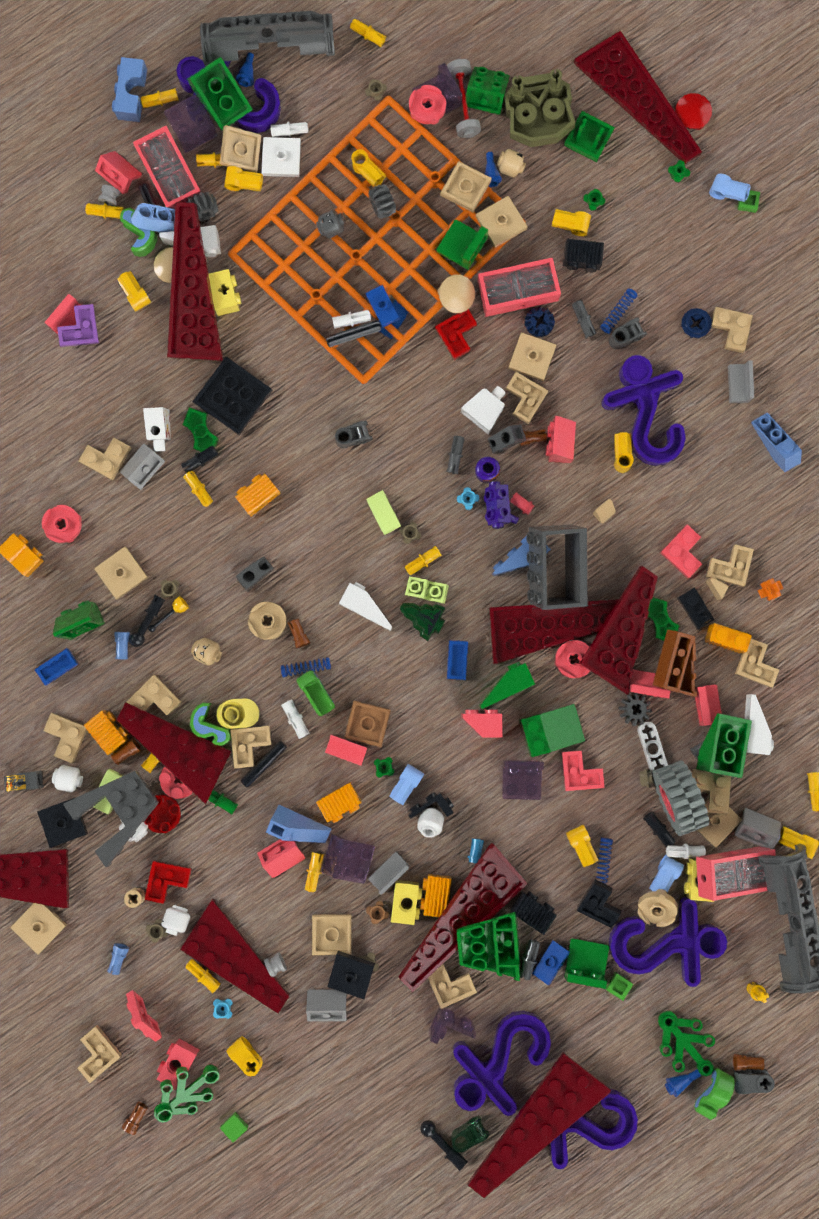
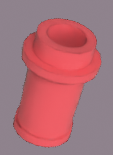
[510,492,535,515]

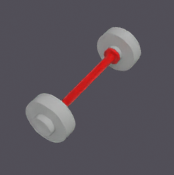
[446,59,481,138]

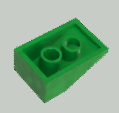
[187,57,253,131]
[53,601,105,640]
[478,661,535,709]
[519,704,585,757]
[696,713,752,778]

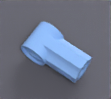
[709,174,751,202]
[389,763,424,805]
[649,855,684,893]

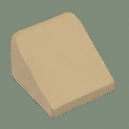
[593,499,616,523]
[706,577,729,600]

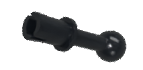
[129,595,166,647]
[420,1120,468,1171]

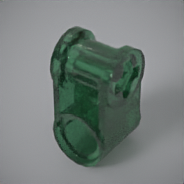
[451,1116,490,1152]

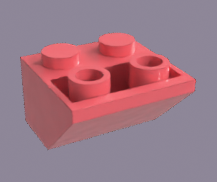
[546,416,576,463]
[461,710,502,738]

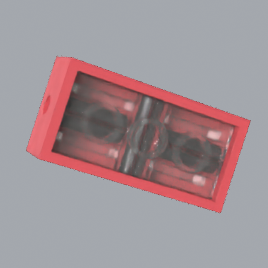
[133,126,201,209]
[477,258,561,317]
[696,846,776,901]

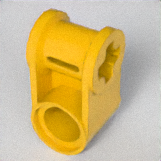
[226,1036,263,1077]

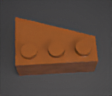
[653,630,697,697]

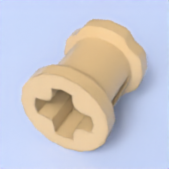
[124,887,146,908]

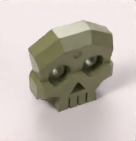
[504,69,575,147]

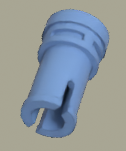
[114,632,130,659]
[107,943,129,975]

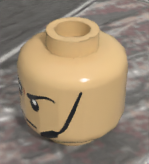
[191,638,222,666]

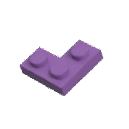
[57,304,99,347]

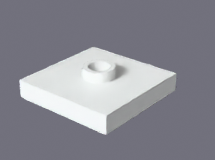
[262,137,301,177]

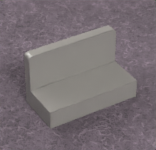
[728,360,754,403]
[119,444,165,490]
[735,808,781,849]
[368,851,409,895]
[306,990,347,1021]

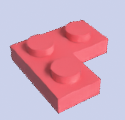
[660,524,702,578]
[561,750,605,791]
[126,990,162,1042]

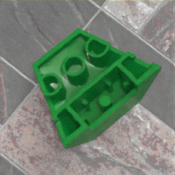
[457,912,520,981]

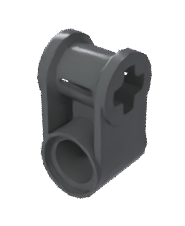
[609,317,647,349]
[335,421,373,449]
[734,1069,775,1094]

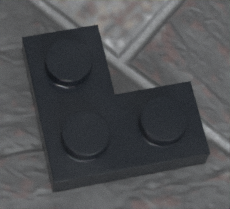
[577,879,621,928]

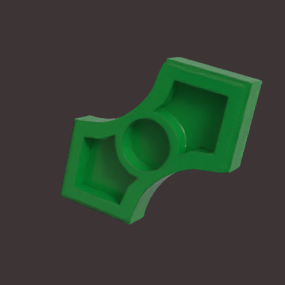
[182,407,219,452]
[648,597,680,641]

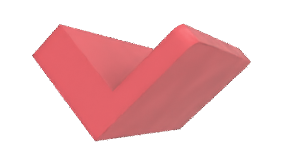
[95,151,142,194]
[45,294,81,334]
[628,670,670,699]
[695,684,722,726]
[325,734,368,766]
[257,839,305,878]

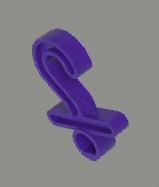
[176,56,281,133]
[601,355,686,466]
[609,897,727,987]
[453,1011,551,1116]
[549,1089,638,1169]

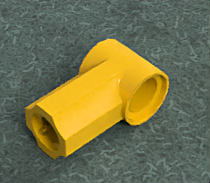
[351,149,386,187]
[224,166,263,192]
[552,209,591,237]
[117,271,151,312]
[614,432,634,473]
[566,825,598,867]
[778,826,819,859]

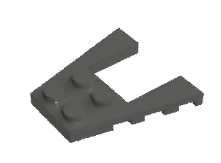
[63,771,159,867]

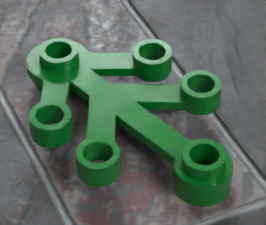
[658,1011,715,1076]
[154,1064,220,1123]

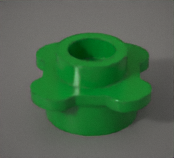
[668,160,690,183]
[583,189,606,211]
[374,757,394,778]

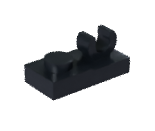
[677,587,715,630]

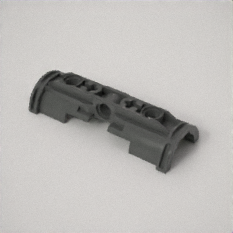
[200,11,335,65]
[758,844,819,993]

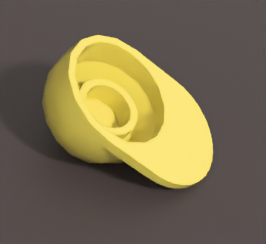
[216,699,259,729]

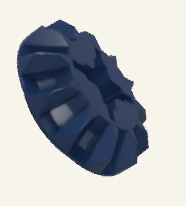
[525,306,555,337]
[681,308,712,339]

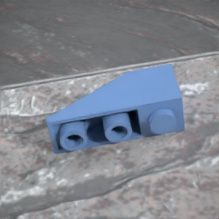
[751,412,802,472]
[492,537,551,576]
[266,805,331,843]

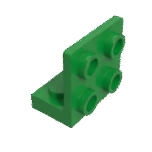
[466,67,510,115]
[437,220,488,270]
[564,938,609,989]

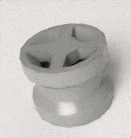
[98,185,120,207]
[264,952,287,977]

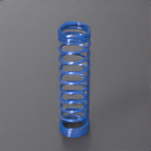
[600,288,638,334]
[281,657,331,678]
[596,838,614,885]

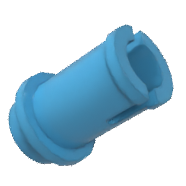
[467,838,484,863]

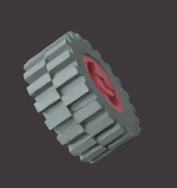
[652,761,709,836]

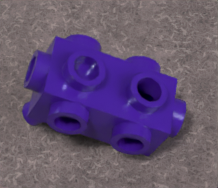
[484,481,519,529]

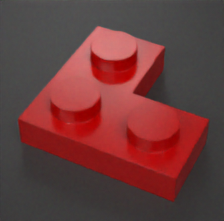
[435,309,477,360]
[144,860,192,904]

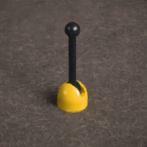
[148,596,189,632]

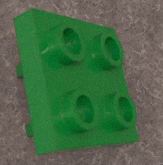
[564,111,615,163]

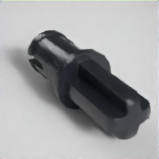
[181,446,218,473]
[643,811,675,848]

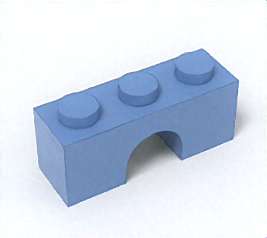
[112,57,147,122]

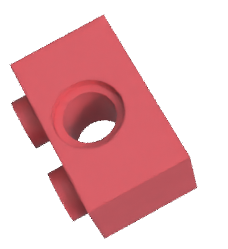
[156,1038,200,1090]

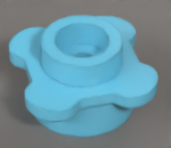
[457,487,479,510]
[213,999,233,1019]

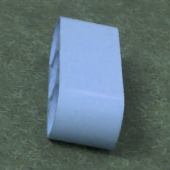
[131,203,175,233]

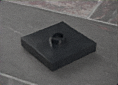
[37,797,88,848]
[327,951,375,999]

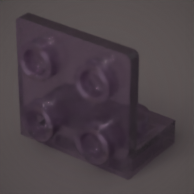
[412,63,462,114]
[164,94,218,153]
[502,760,544,800]
[321,834,375,884]
[429,1008,476,1044]

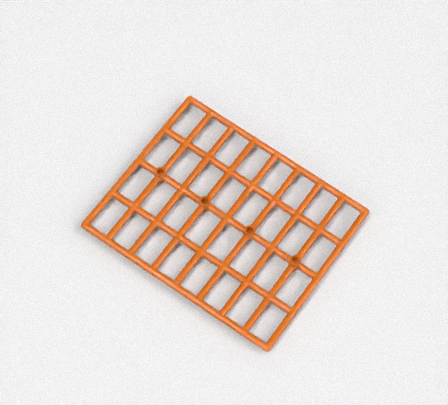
[228,95,526,384]

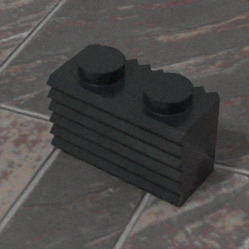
[562,238,604,272]
[510,891,557,935]

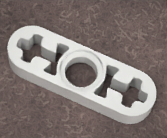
[637,722,668,774]

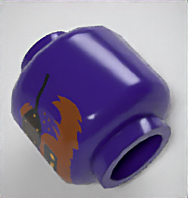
[475,457,500,483]

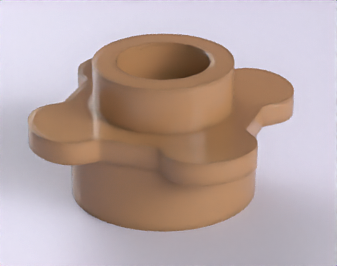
[366,901,389,924]

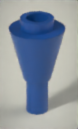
[236,52,254,87]
[485,152,502,187]
[665,1069,701,1097]

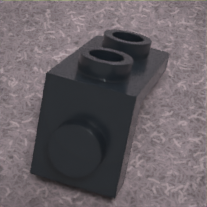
[408,792,454,819]

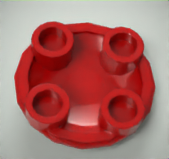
[675,93,712,130]
[144,794,181,833]

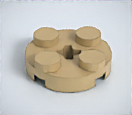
[248,602,287,640]
[638,889,678,927]

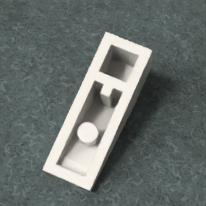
[159,225,221,257]
[339,582,392,631]
[745,694,774,755]

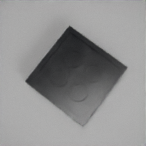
[192,357,273,436]

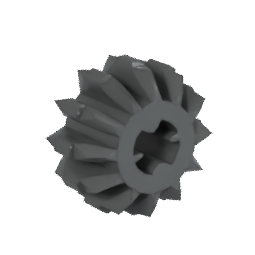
[368,184,396,219]
[186,192,218,222]
[618,693,652,726]

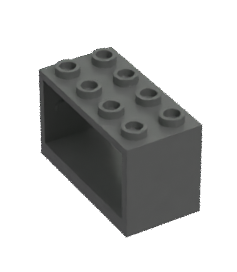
[526,524,588,610]

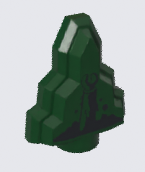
[400,603,446,641]

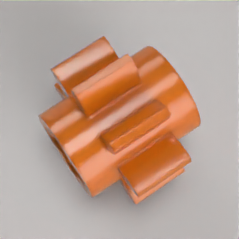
[757,578,784,601]

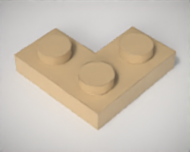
[711,307,753,353]
[506,372,548,424]
[79,438,131,480]
[706,544,754,587]
[735,639,779,688]
[127,675,182,716]
[44,713,87,763]
[231,726,272,769]
[691,769,731,815]
[428,963,477,1009]
[78,1025,122,1083]

